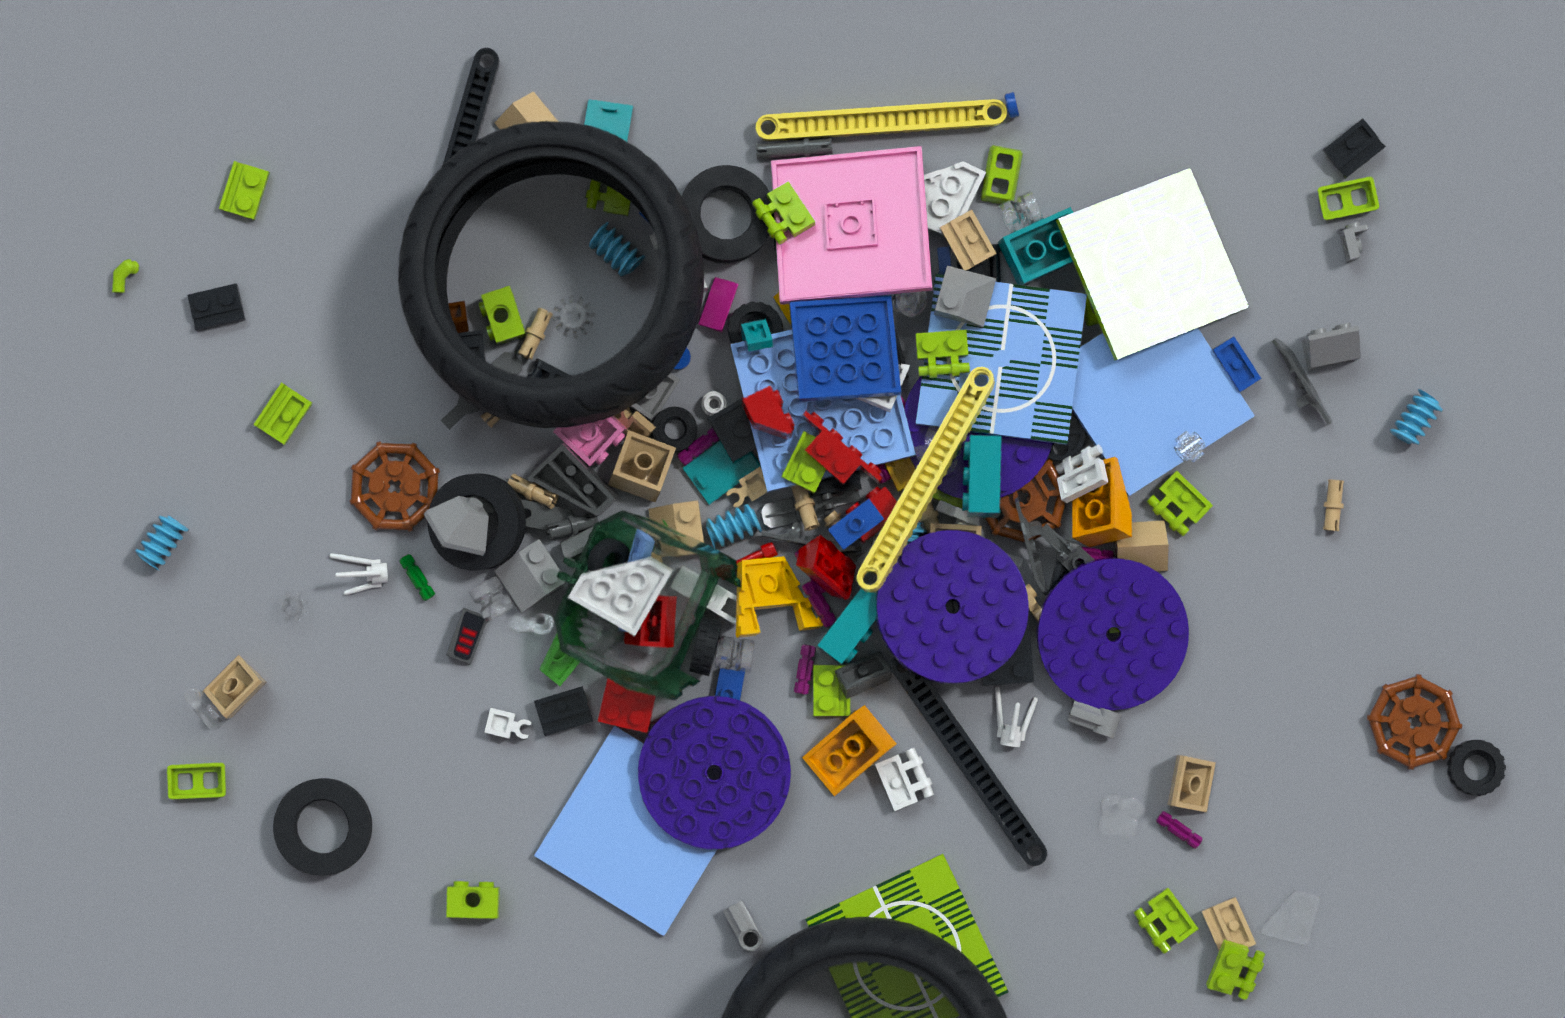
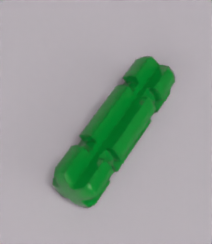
[399,554,435,601]

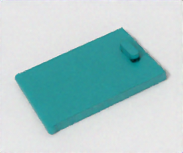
[584,99,633,142]
[682,441,761,505]

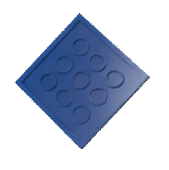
[789,295,901,402]

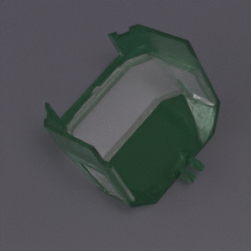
[554,510,742,700]

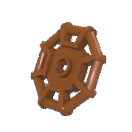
[349,441,441,532]
[985,459,1066,542]
[1367,674,1463,770]

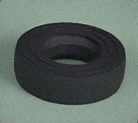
[652,406,697,452]
[587,538,630,572]

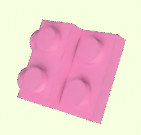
[553,416,627,466]

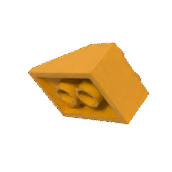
[1072,457,1132,547]
[802,705,897,797]

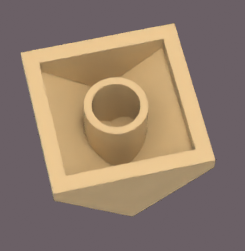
[495,91,558,129]
[1115,520,1169,572]
[203,655,267,718]
[1168,755,1216,812]

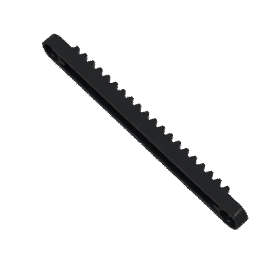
[442,48,500,166]
[890,657,1047,866]

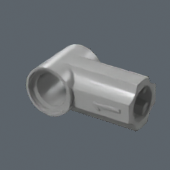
[1067,700,1122,739]
[723,901,763,951]

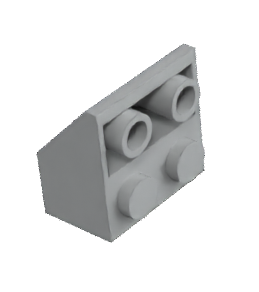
[1302,323,1361,370]

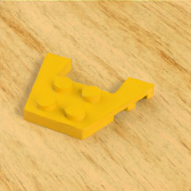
[736,556,823,638]

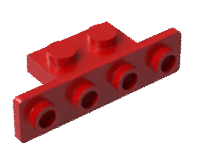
[802,411,883,484]

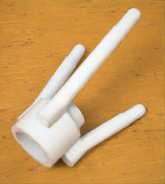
[329,553,388,595]
[995,685,1038,747]

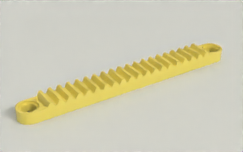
[756,99,1007,141]
[857,367,995,593]

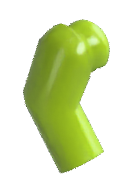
[112,259,139,293]

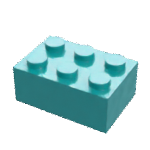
[998,207,1073,285]
[962,435,1001,518]
[817,588,877,665]

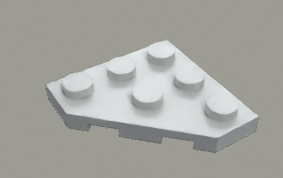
[924,161,986,237]
[568,557,673,636]

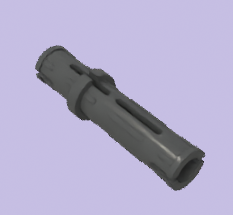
[756,138,833,160]

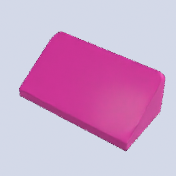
[698,277,739,333]

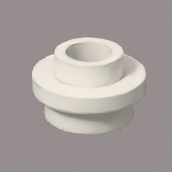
[701,391,727,416]

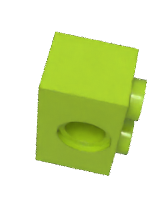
[479,286,526,345]
[446,881,500,919]

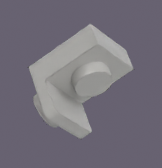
[1339,222,1368,262]

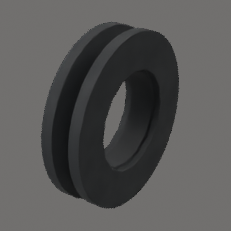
[682,165,775,264]
[427,473,526,571]
[273,778,372,876]

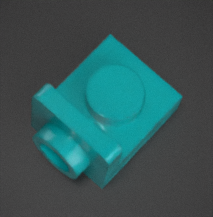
[741,319,773,352]

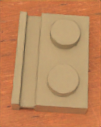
[939,210,997,271]
[1202,896,1256,950]

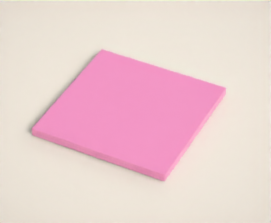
[771,146,933,305]

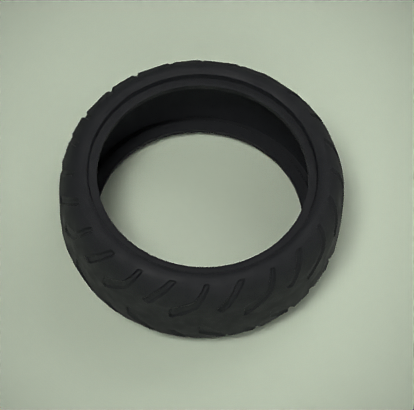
[398,121,704,428]
[722,917,1007,1018]

